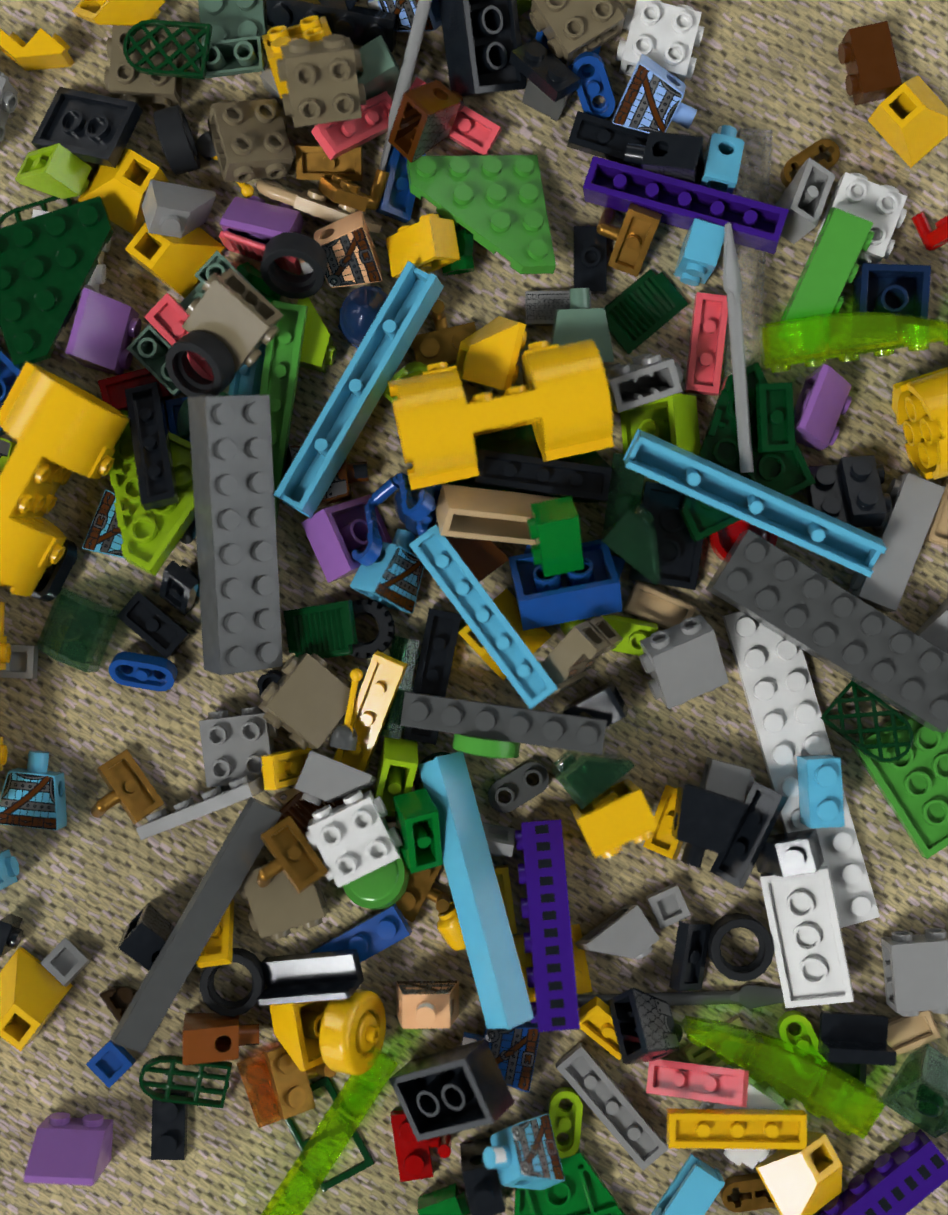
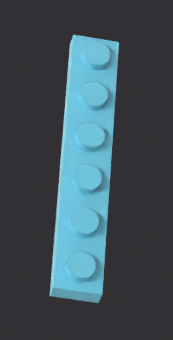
[408,524,558,709]

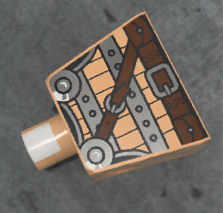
[300,210,382,288]
[396,980,459,1029]

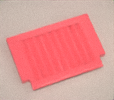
[219,230,302,275]

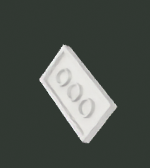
[760,865,854,1008]

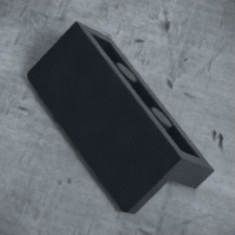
[710,781,788,889]
[257,949,364,1006]

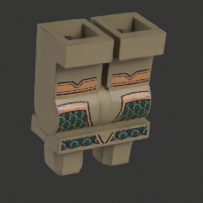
[540,616,623,700]

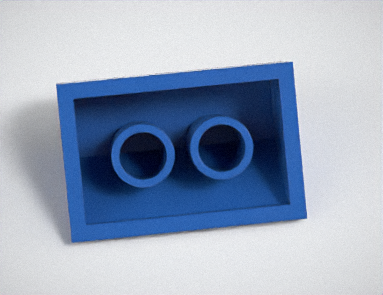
[508,538,622,631]

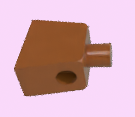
[183,1013,259,1065]

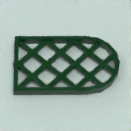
[123,19,212,79]
[820,681,914,763]

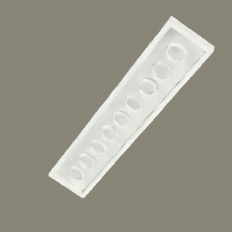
[722,611,880,928]

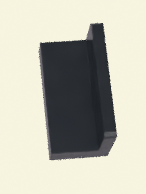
[818,1011,897,1066]

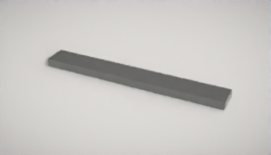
[111,797,282,1053]

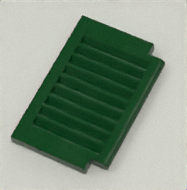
[604,269,689,355]
[284,600,358,659]

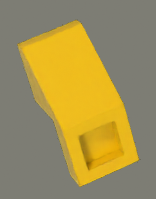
[0,28,75,71]

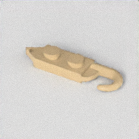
[256,179,382,233]

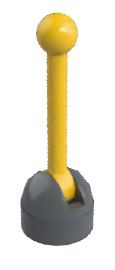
[195,131,254,198]
[329,668,363,751]

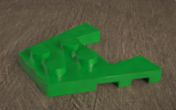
[514,1148,626,1215]

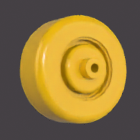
[319,989,386,1075]

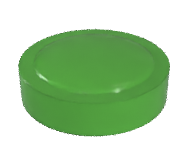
[452,734,520,758]
[343,852,410,910]

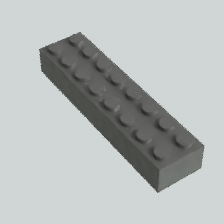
[188,395,283,676]
[706,530,948,733]

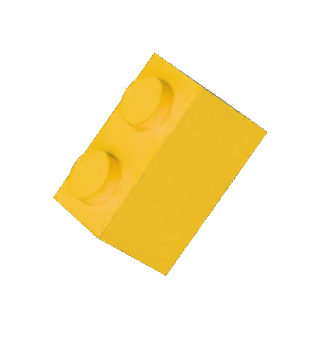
[386,213,460,278]

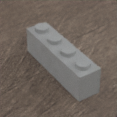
[850,473,946,612]

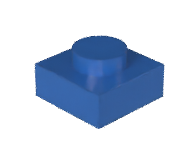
[86,1039,136,1088]

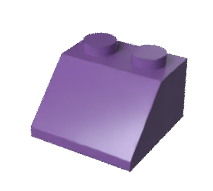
[220,196,304,244]
[65,288,141,375]
[794,364,852,451]
[301,494,392,583]
[24,1112,113,1186]

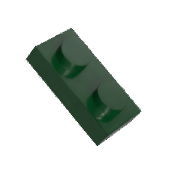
[755,382,796,453]

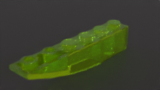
[757,312,948,373]
[683,1016,885,1140]
[261,1046,399,1215]

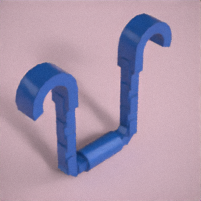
[352,473,434,566]

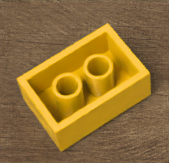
[570,778,659,859]

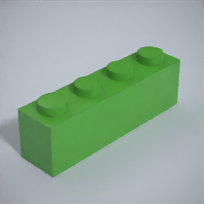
[774,207,875,352]

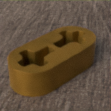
[781,139,840,188]
[720,1173,775,1213]

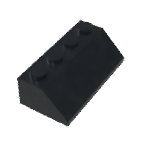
[439,0,526,98]

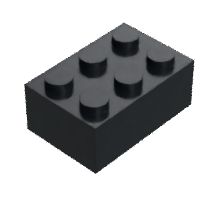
[389,1039,515,1142]

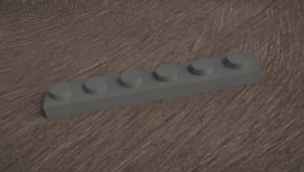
[400,691,607,755]

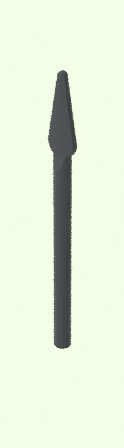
[577,984,784,1009]

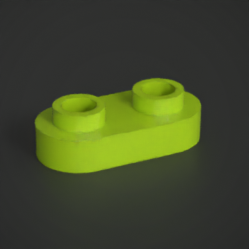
[777,1010,827,1078]
[548,1087,583,1159]

